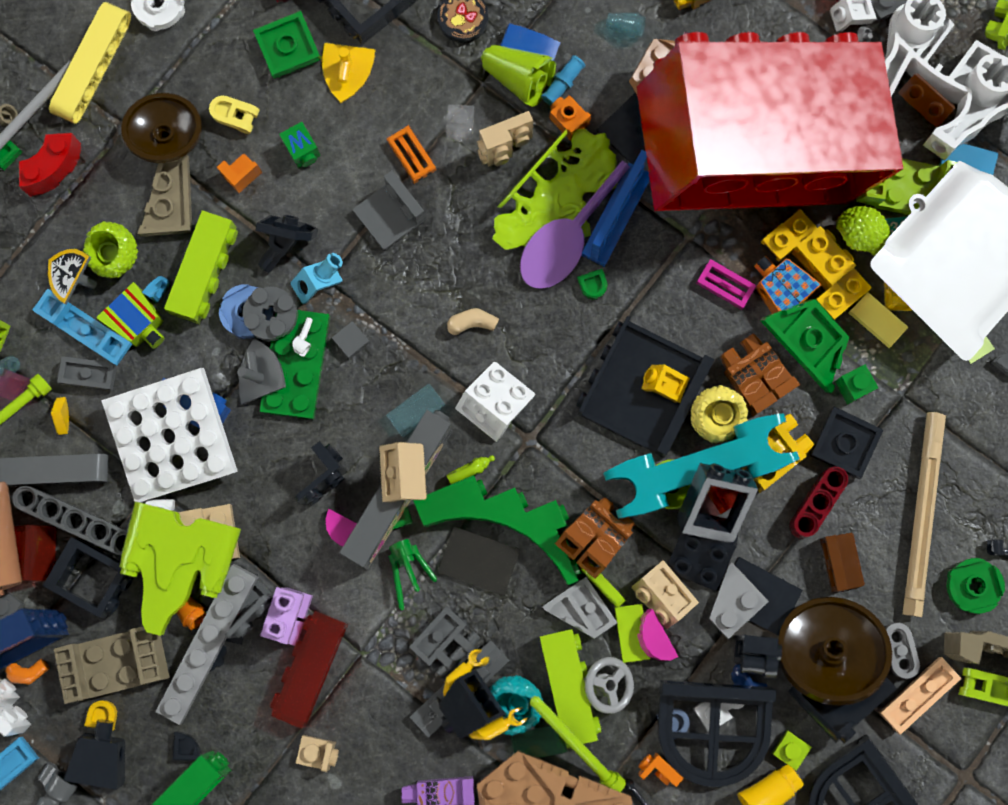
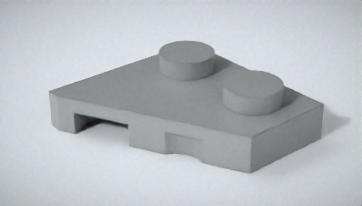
[709,562,769,639]

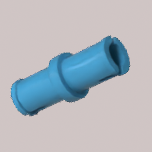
[541,55,585,106]

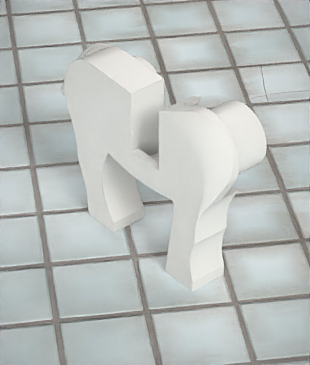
[885,0,1008,160]

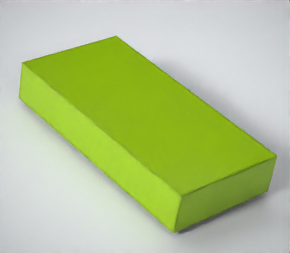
[614,604,650,663]

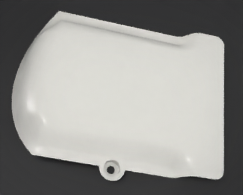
[871,161,1008,361]

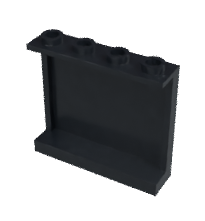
[576,316,715,458]

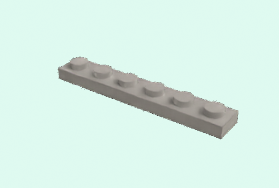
[155,564,258,725]

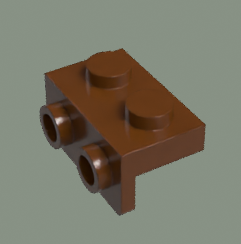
[898,73,955,128]

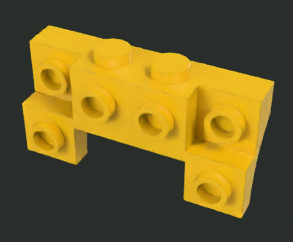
[761,209,872,320]

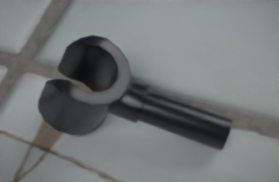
[987,539,1008,556]

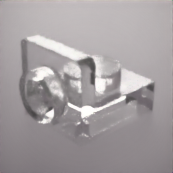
[446,104,475,142]

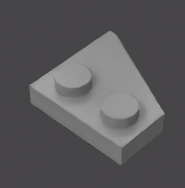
[542,577,617,639]

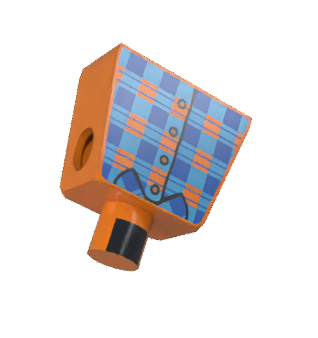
[754,256,821,314]

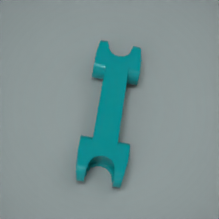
[603,414,800,519]

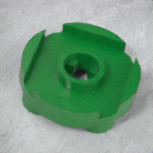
[946,558,1005,614]

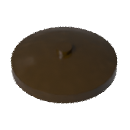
[778,597,892,705]

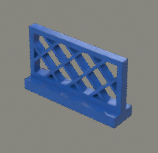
[581,150,650,267]

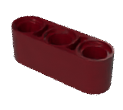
[789,467,848,538]

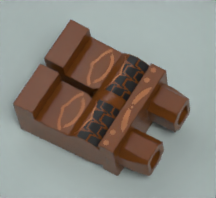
[720,333,800,417]
[555,497,634,579]

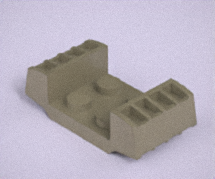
[54,626,170,704]
[944,631,1008,664]

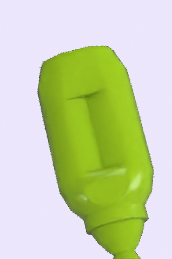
[446,455,495,484]

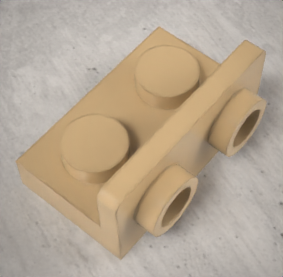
[632,560,699,629]

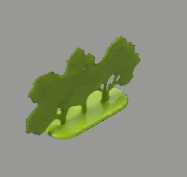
[493,129,618,250]

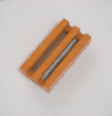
[386,125,436,184]

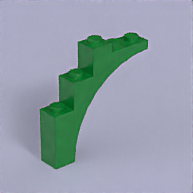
[413,475,581,586]

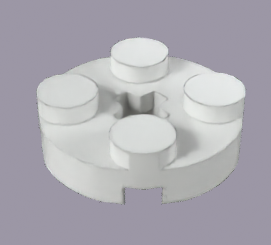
[131,0,185,31]

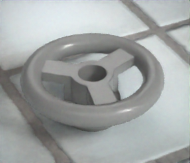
[585,657,634,714]

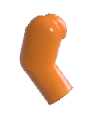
[6,659,50,684]

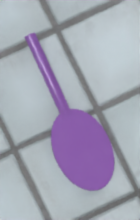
[520,161,630,288]

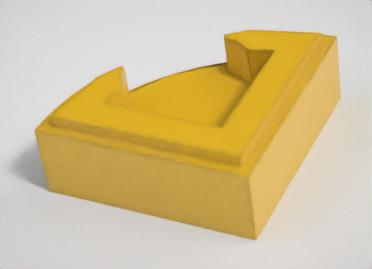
[51,397,69,435]

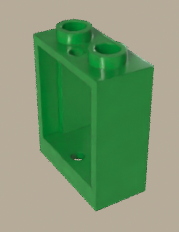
[152,751,232,805]

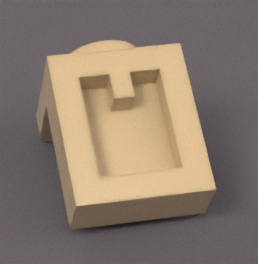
[296,735,339,772]

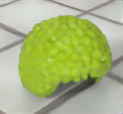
[836,206,891,256]
[83,221,138,278]

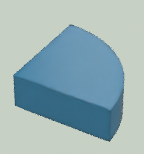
[142,276,171,303]

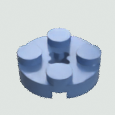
[219,284,274,339]

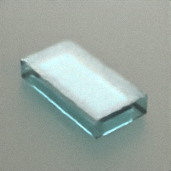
[386,383,446,437]

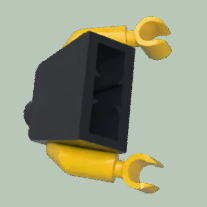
[439,649,527,740]

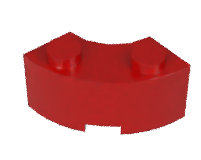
[19,133,81,196]

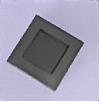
[332,321,370,359]

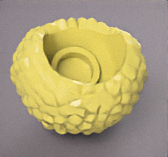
[691,385,748,444]

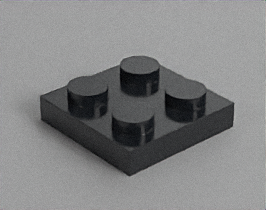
[810,406,883,479]

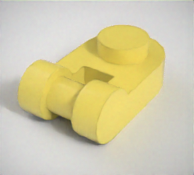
[209,96,260,134]

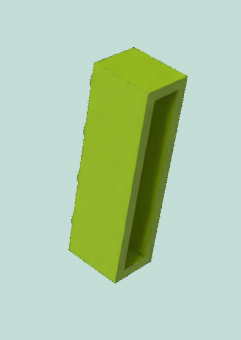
[164,210,238,324]
[539,629,602,748]

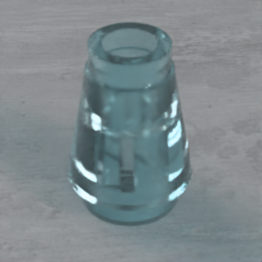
[606,12,646,39]

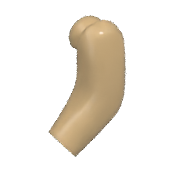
[447,308,499,335]

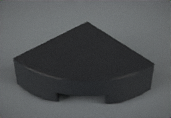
[173,731,202,761]

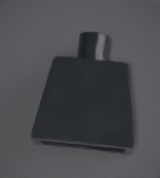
[64,719,125,790]

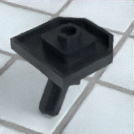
[255,215,318,273]

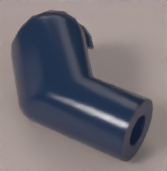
[731,664,767,687]

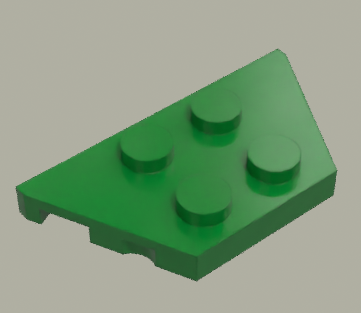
[760,299,849,393]

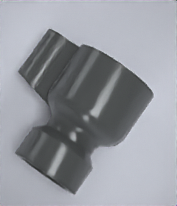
[35,762,79,805]

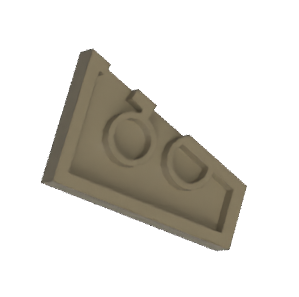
[137,155,192,237]

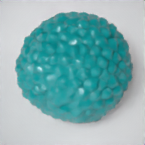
[489,675,543,735]

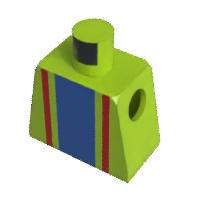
[97,282,165,349]

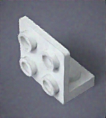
[455,362,535,442]

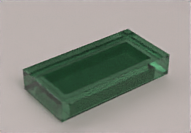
[510,725,568,758]

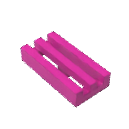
[696,259,756,310]

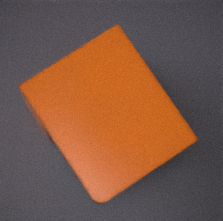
[217,154,262,193]

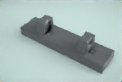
[410,640,510,738]

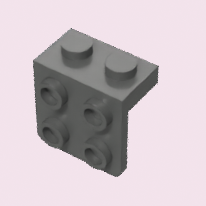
[225,579,274,639]

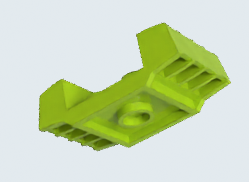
[856,159,957,215]

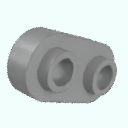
[885,623,920,679]

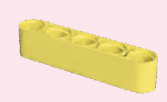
[49,2,131,124]

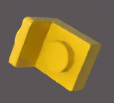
[642,364,690,403]

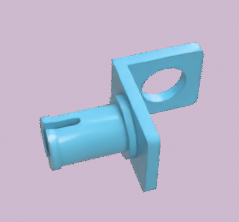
[291,253,343,304]

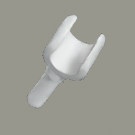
[293,318,313,357]

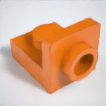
[638,752,684,787]

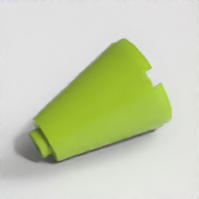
[481,45,556,107]

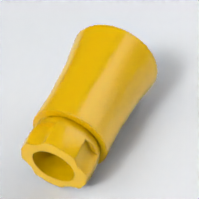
[737,764,804,805]

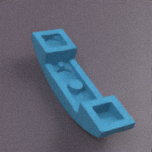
[33,289,132,366]

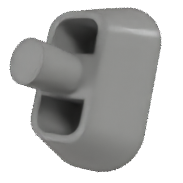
[857,26,873,42]

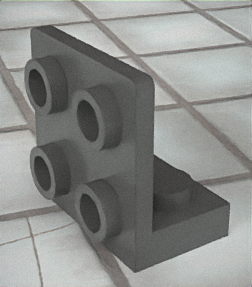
[353,170,426,250]

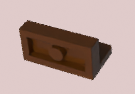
[820,533,864,592]

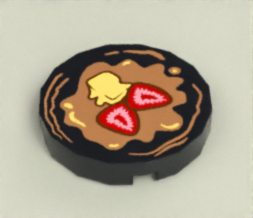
[438,0,488,43]

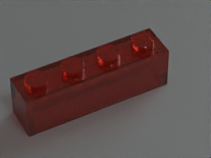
[270,611,349,729]

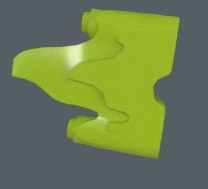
[119,501,241,636]

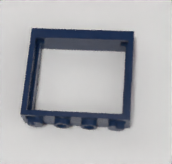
[0,609,69,670]

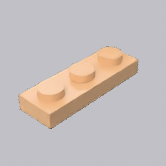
[879,657,961,735]

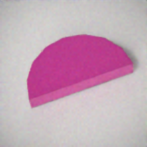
[325,509,357,546]
[637,609,678,661]

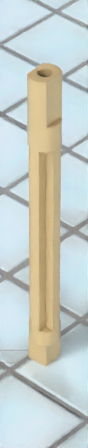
[903,412,946,617]

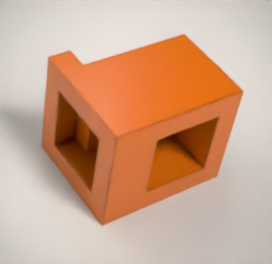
[550,95,591,141]

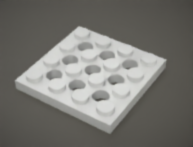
[101,368,238,502]

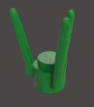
[388,539,437,610]

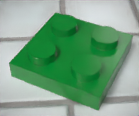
[253,11,321,79]

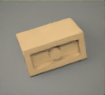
[380,442,426,502]

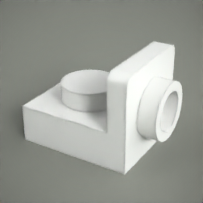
[830,0,877,32]

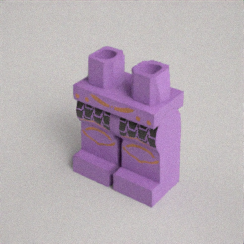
[402,776,474,805]

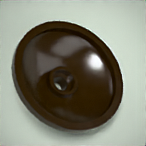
[121,93,202,163]

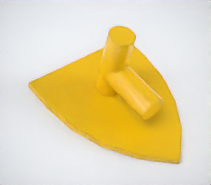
[322,43,375,103]

